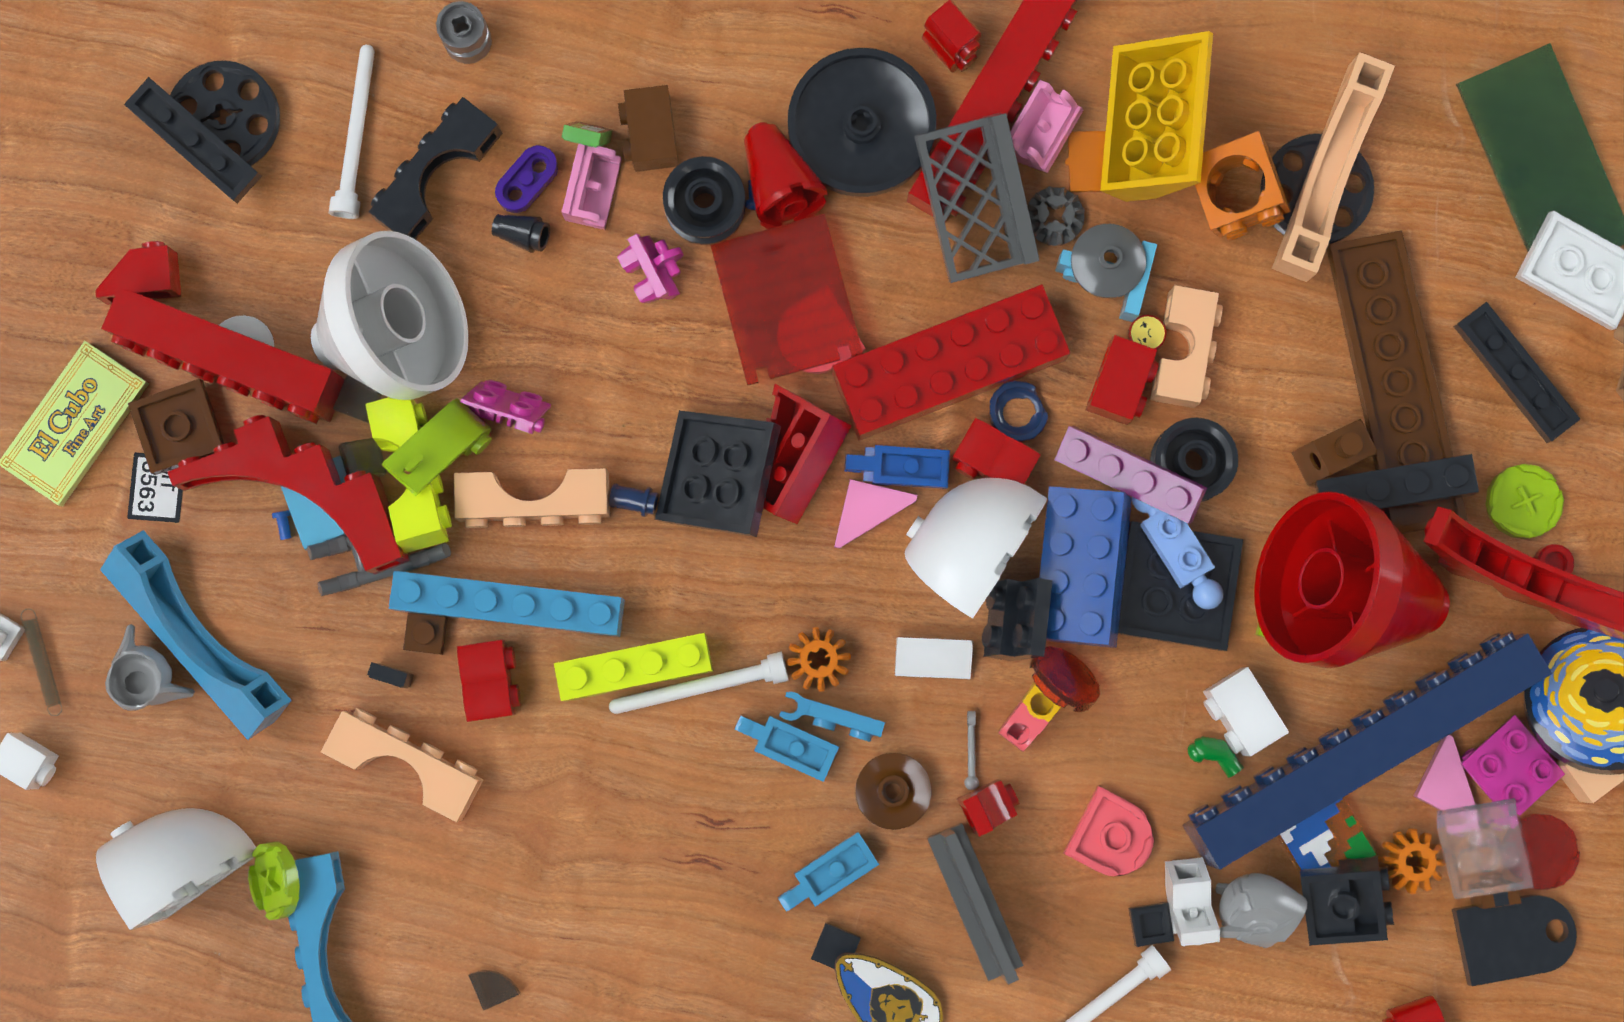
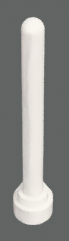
[328,45,375,219]
[609,651,789,714]
[1065,945,1171,1022]

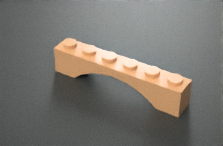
[1272,52,1395,282]

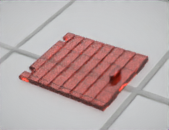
[710,214,863,386]

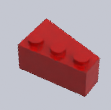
[763,384,852,525]

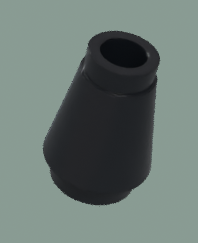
[492,214,550,253]

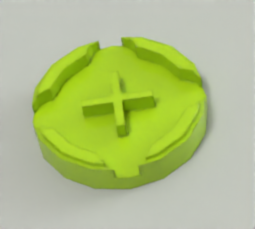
[1485,464,1564,539]
[248,842,300,920]

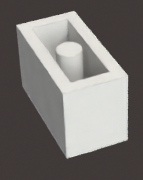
[1203,667,1289,756]

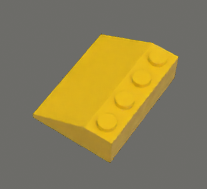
[1100,31,1213,202]

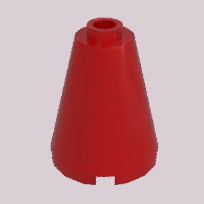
[744,122,828,230]

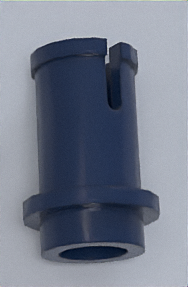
[609,483,659,517]

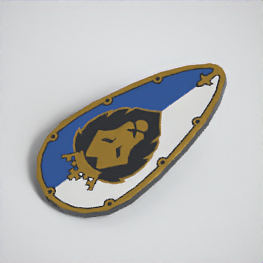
[834,953,943,1022]

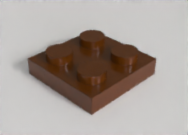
[128,379,224,475]

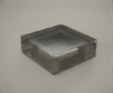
[333,375,382,424]
[338,438,387,477]

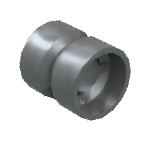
[436,1,492,64]

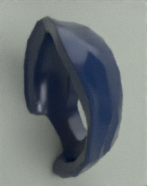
[990,381,1048,442]

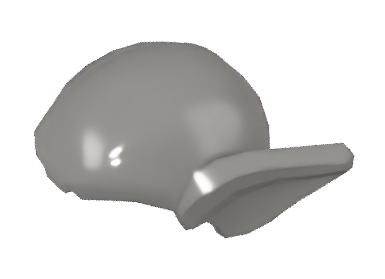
[105,624,195,711]

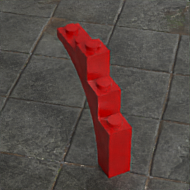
[168,415,410,575]
[1423,506,1624,640]

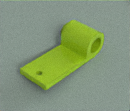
[382,398,492,496]

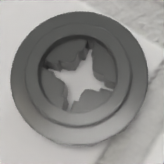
[1027,186,1085,246]

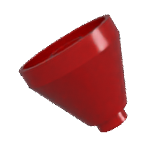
[1254,492,1450,668]

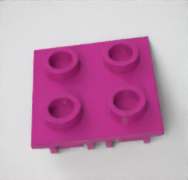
[460,380,551,434]
[1460,715,1565,823]

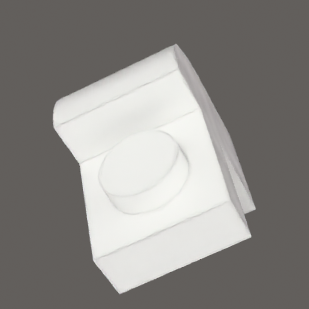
[1165,857,1220,946]

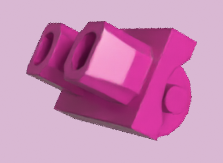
[617,234,684,303]

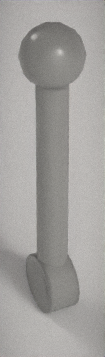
[964,711,979,790]

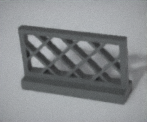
[914,113,1040,283]
[927,823,1024,985]

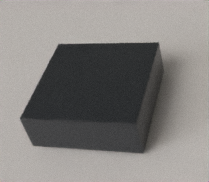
[367,662,414,688]
[1128,902,1174,947]
[811,922,861,969]

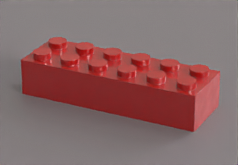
[832,284,1071,441]
[101,287,347,425]

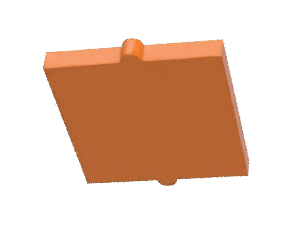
[1065,131,1106,192]

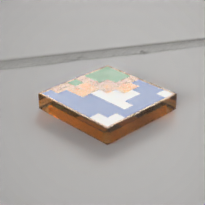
[1277,797,1378,874]

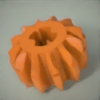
[786,627,851,692]
[1378,828,1447,894]

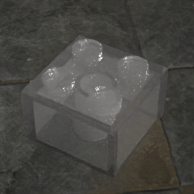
[1437,798,1534,899]

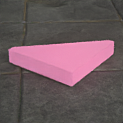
[834,479,918,549]
[1413,735,1482,830]

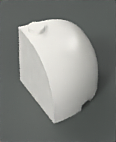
[905,478,1047,619]
[96,808,256,930]

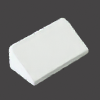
[895,637,973,679]

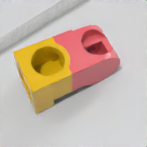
[998,675,1067,752]

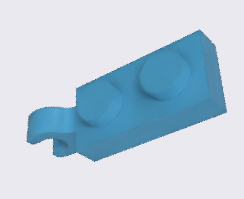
[780,692,885,742]
[734,715,839,782]
[777,832,879,912]

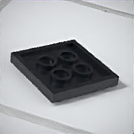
[655,410,781,537]
[1118,521,1243,651]

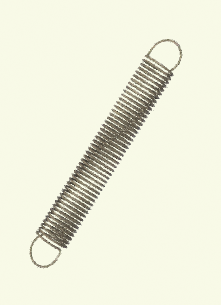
[21,609,62,716]

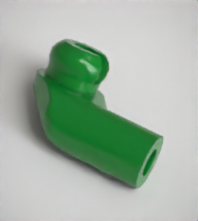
[1187,736,1244,778]

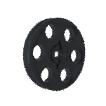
[170,61,280,166]
[1260,134,1374,245]

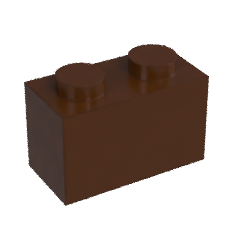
[618,85,678,172]

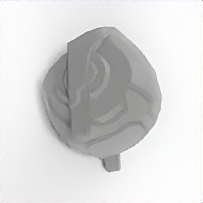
[1215,873,1307,948]

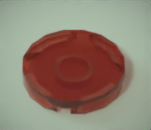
[1030,646,1100,712]
[1501,814,1580,890]

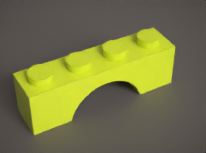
[365,397,452,553]
[554,633,713,702]

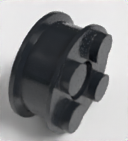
[663,156,746,245]
[1150,417,1238,502]

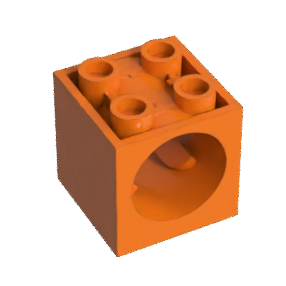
[1195,131,1291,241]

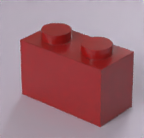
[1085,335,1159,425]

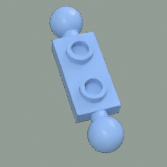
[1132,497,1223,609]

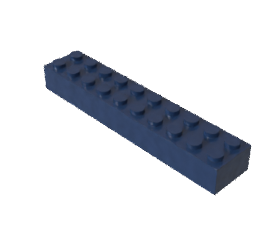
[1182,631,1552,870]

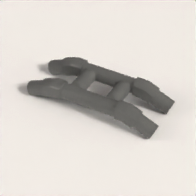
[307,535,451,596]

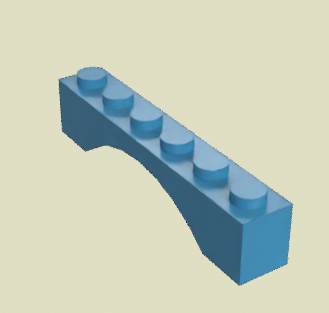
[100,530,292,740]
[388,571,625,637]
[288,851,352,1022]

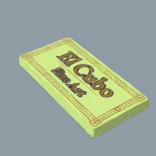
[0,341,149,507]

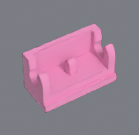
[1010,80,1084,173]
[562,144,622,230]

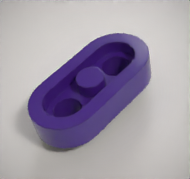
[495,145,558,213]

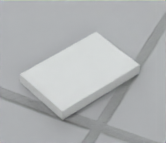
[1515,211,1624,330]

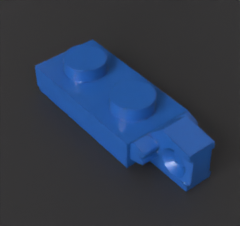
[844,445,950,489]

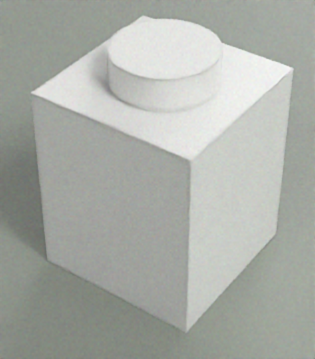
[0,733,59,790]

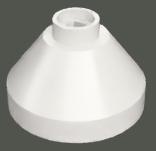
[311,231,468,400]

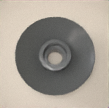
[1071,224,1146,298]

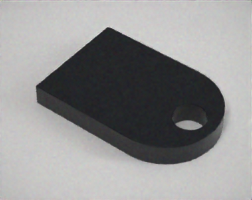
[1452,895,1577,986]

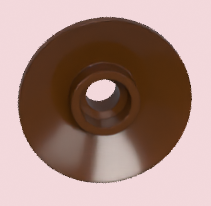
[855,753,932,830]

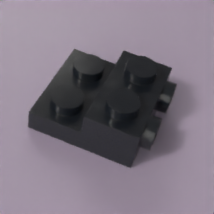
[982,578,1052,661]
[1300,857,1394,946]

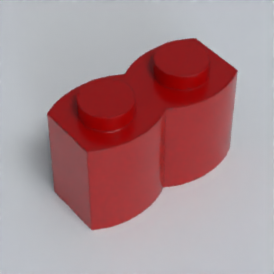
[922,0,982,73]
[952,418,1041,484]
[457,640,521,722]

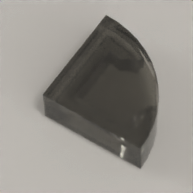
[469,970,520,1011]

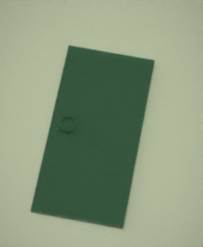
[1456,43,1624,252]

